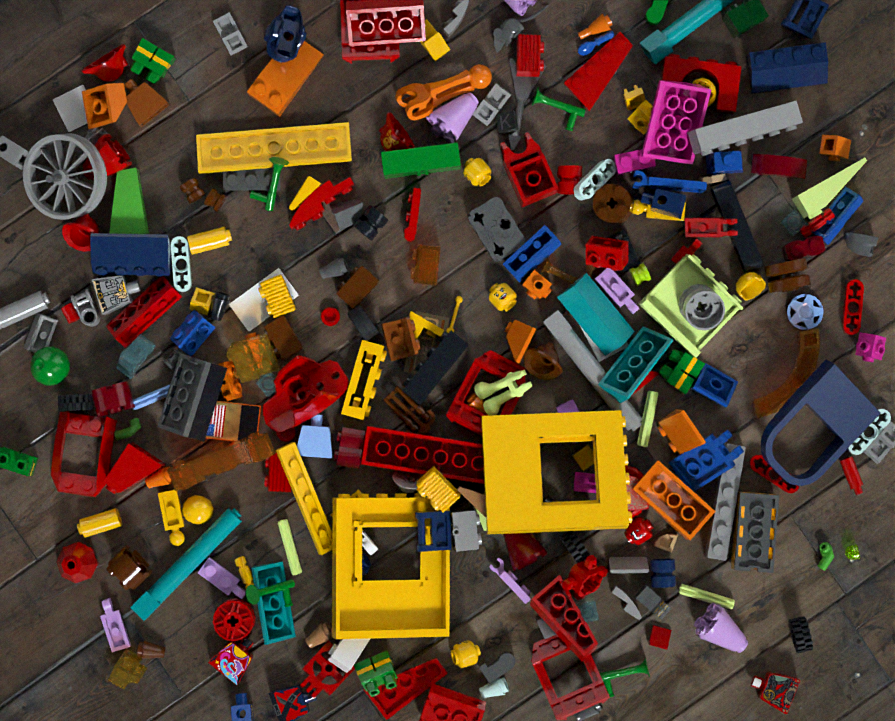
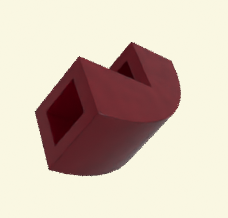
[751,154,807,179]

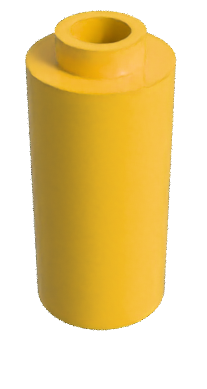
[187,227,232,255]
[77,508,122,537]

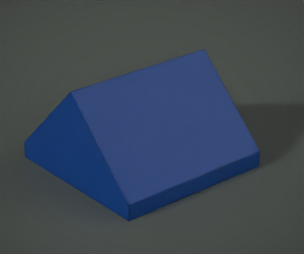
[690,363,738,408]

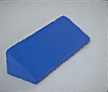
[812,186,863,245]

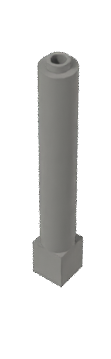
[0,290,50,329]
[542,310,643,431]

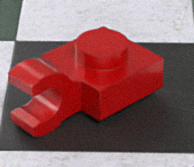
[671,239,702,264]

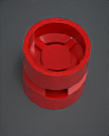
[557,165,582,195]

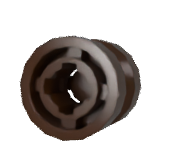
[180,177,206,204]

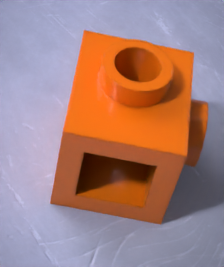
[819,135,851,162]
[522,270,552,300]

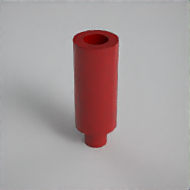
[839,456,863,495]

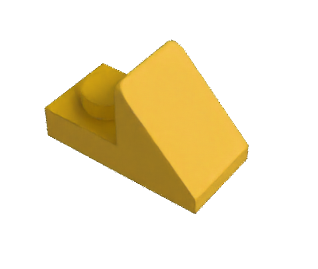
[420,19,450,62]
[409,311,444,339]

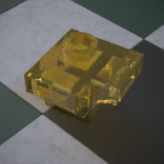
[107,649,147,690]

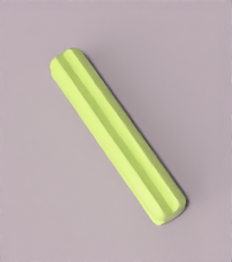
[637,391,659,447]
[278,519,302,575]
[679,584,735,609]

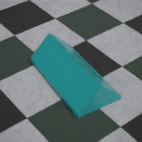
[557,273,635,356]
[599,326,673,403]
[251,561,296,645]

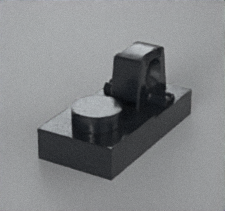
[607,229,641,272]

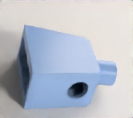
[297,415,333,458]

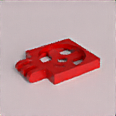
[300,641,355,698]

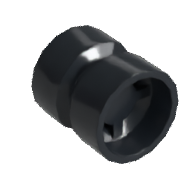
[353,205,389,241]

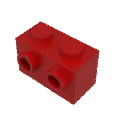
[586,236,628,271]

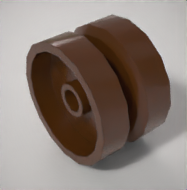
[764,258,811,293]

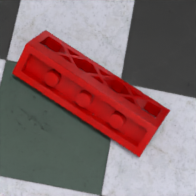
[106,276,182,348]

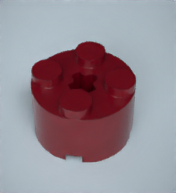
[91,381,135,417]

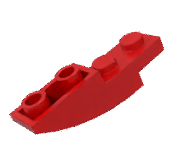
[289,177,354,231]

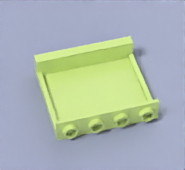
[638,254,743,358]

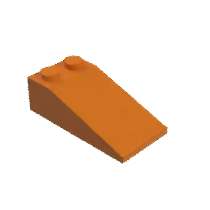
[247,34,324,117]
[657,409,706,454]
[633,460,716,540]

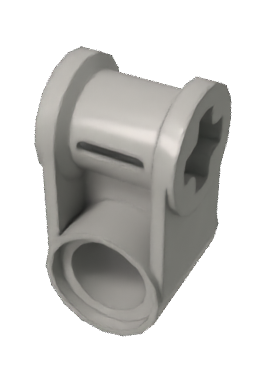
[70,289,101,327]

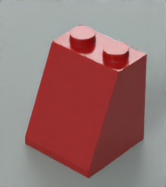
[103,443,166,494]

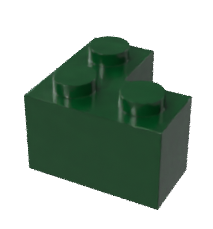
[722,0,769,39]

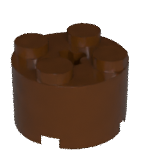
[593,184,634,224]
[106,545,152,590]

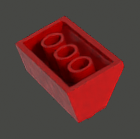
[346,0,426,46]

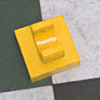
[623,85,645,111]

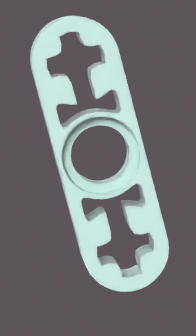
[574,159,616,200]
[171,236,192,292]
[847,409,891,455]

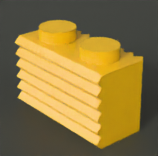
[258,274,297,318]
[416,466,461,513]

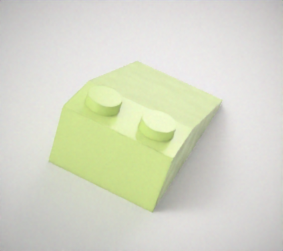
[792,158,867,219]

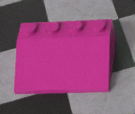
[641,80,711,165]

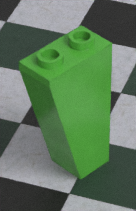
[109,168,149,234]

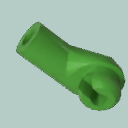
[115,418,141,440]
[817,542,834,571]

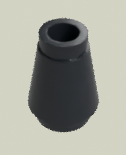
[210,292,230,321]

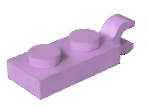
[595,268,639,314]
[198,557,246,599]
[489,557,531,604]
[100,598,131,652]

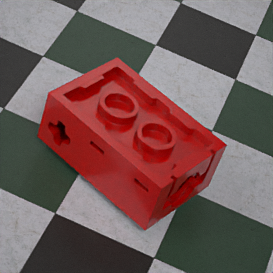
[419,683,486,721]

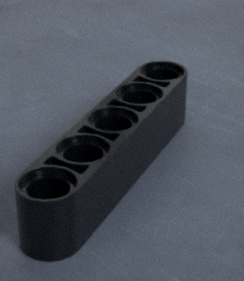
[710,179,764,273]

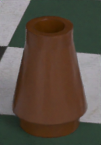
[136,640,165,659]

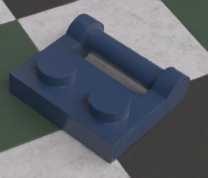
[781,0,829,40]
[415,510,452,552]

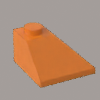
[504,320,536,364]

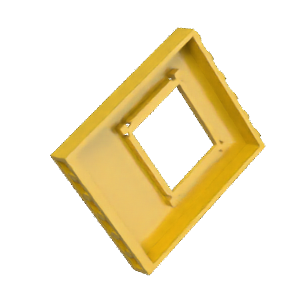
[481,410,632,534]
[332,493,450,639]

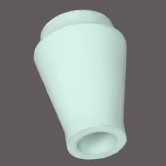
[479,677,509,699]

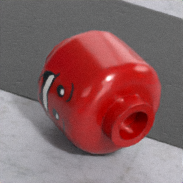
[624,517,654,545]

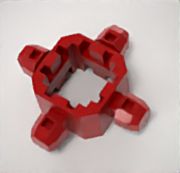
[562,555,608,600]

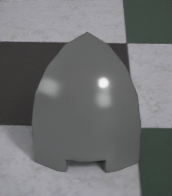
[330,199,363,230]
[845,233,878,257]

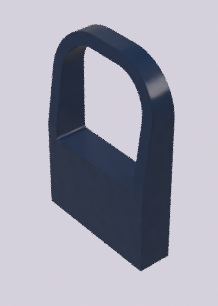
[761,359,881,486]

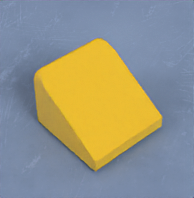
[190,287,214,315]
[572,444,594,471]

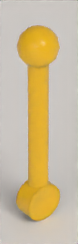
[446,296,463,333]

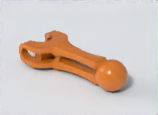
[395,64,492,120]

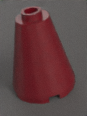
[503,533,547,571]

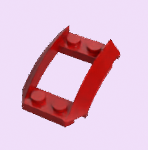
[340,0,400,64]
[446,350,526,436]
[51,411,117,497]
[531,634,610,720]

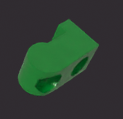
[645,0,668,26]

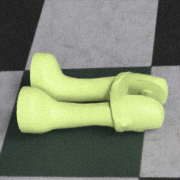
[474,370,532,416]

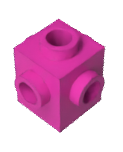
[855,332,886,363]

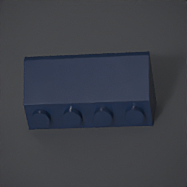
[746,42,828,94]
[90,233,172,276]

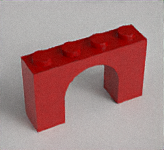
[661,54,742,114]

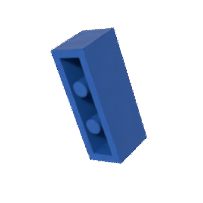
[503,225,562,283]

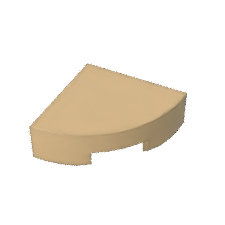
[698,173,726,184]
[653,533,678,553]

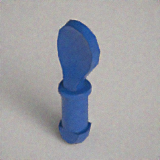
[577,31,614,56]

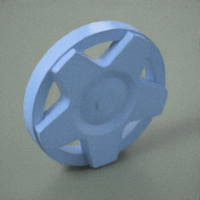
[787,294,823,330]

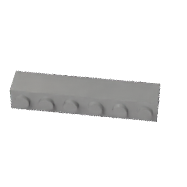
[688,100,803,156]
[705,443,746,561]

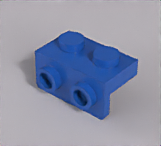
[170,309,215,356]

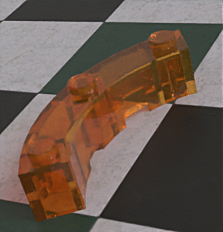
[752,328,820,419]
[167,431,276,491]

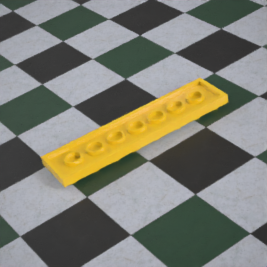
[196,122,352,174]

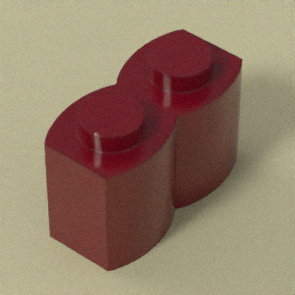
[782,236,826,261]
[334,427,366,469]

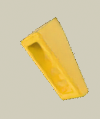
[289,176,322,212]

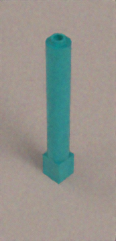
[640,0,734,65]
[130,508,242,621]

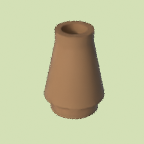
[305,622,332,649]

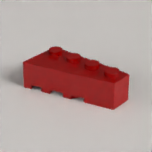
[530,575,598,661]

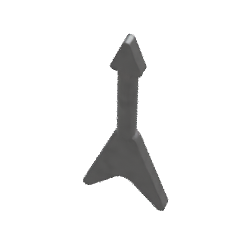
[509,58,546,151]

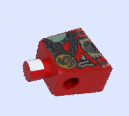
[751,671,800,714]

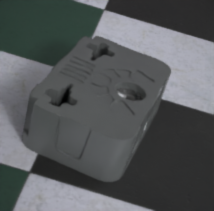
[468,197,526,262]

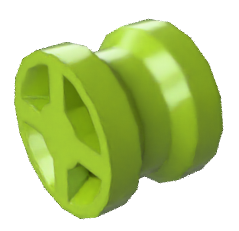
[629,263,651,286]

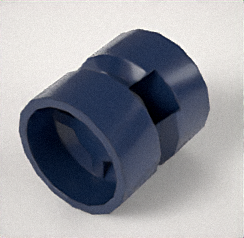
[650,559,676,588]

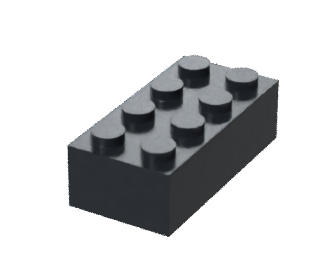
[402,331,469,405]

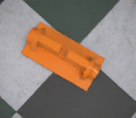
[217,361,243,401]

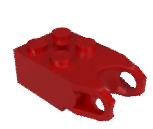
[500,132,559,208]

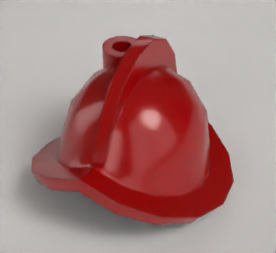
[62,214,99,252]

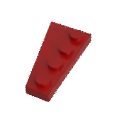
[564,32,633,111]
[363,658,448,720]

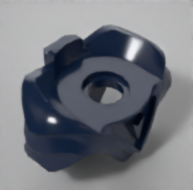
[264,5,307,62]

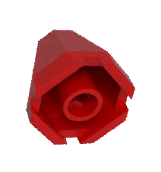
[83,134,132,180]
[56,542,99,583]

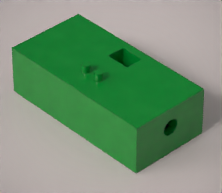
[381,143,461,179]

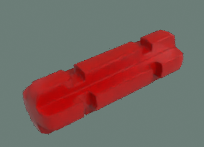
[800,208,835,238]

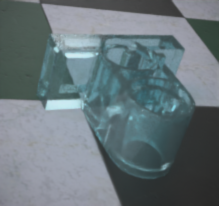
[116,334,156,379]

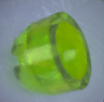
[845,544,860,560]

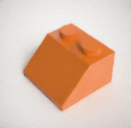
[82,83,127,129]

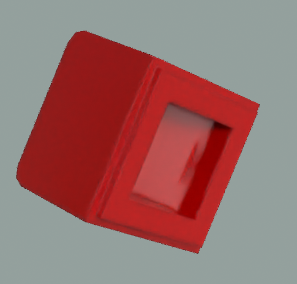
[648,625,672,650]

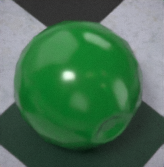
[30,346,70,386]

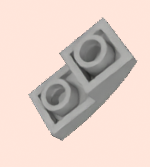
[444,0,469,37]

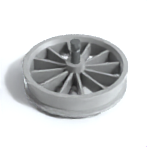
[23,133,107,220]

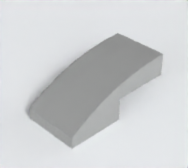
[213,12,248,55]
[473,83,512,126]
[864,421,895,464]
[611,585,642,620]

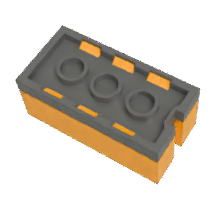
[731,491,779,573]

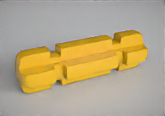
[235,556,254,588]

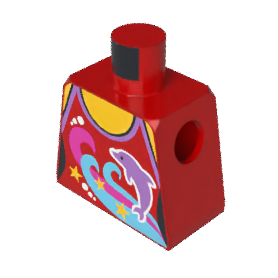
[208,636,254,685]

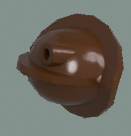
[523,342,563,380]

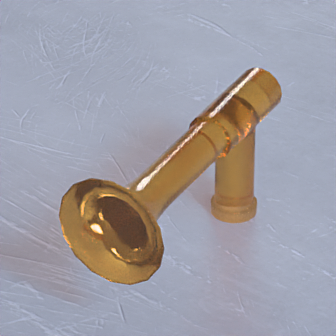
[540,257,595,284]

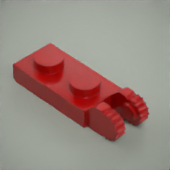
[404,188,421,242]
[684,217,738,237]

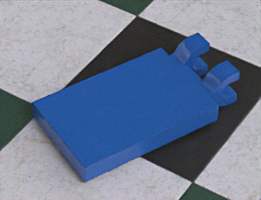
[632,170,707,193]
[669,430,744,492]

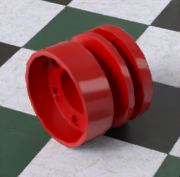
[213,598,256,641]

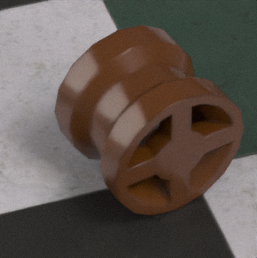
[204,188,227,212]

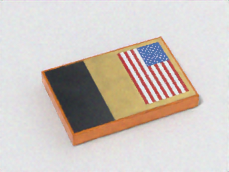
[206,401,261,444]

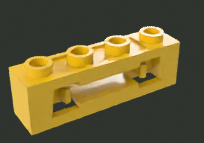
[341,340,387,420]

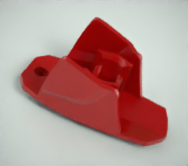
[263,355,349,433]

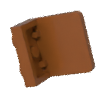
[381,316,420,362]

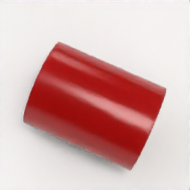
[61,303,80,324]

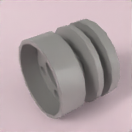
[678,284,725,331]

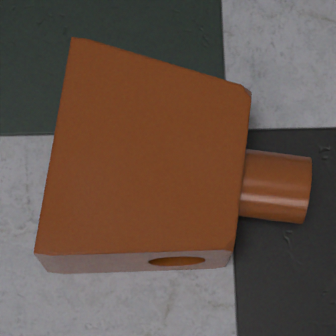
[124,79,170,127]

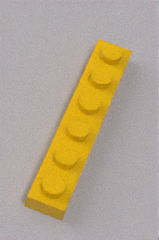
[276,442,332,555]

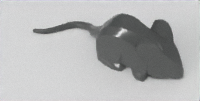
[493,5,549,53]

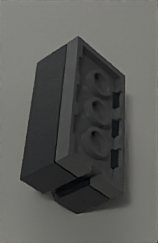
[157,353,227,441]

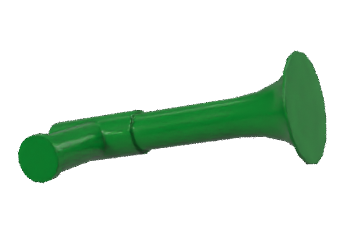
[531,87,586,132]
[250,157,289,211]
[246,579,295,607]
[600,657,650,697]

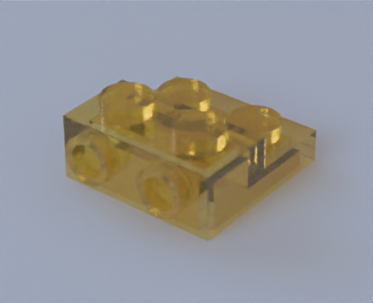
[227,334,280,383]

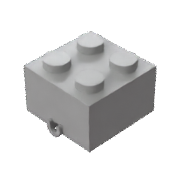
[450,509,482,552]

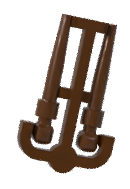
[383,386,435,434]

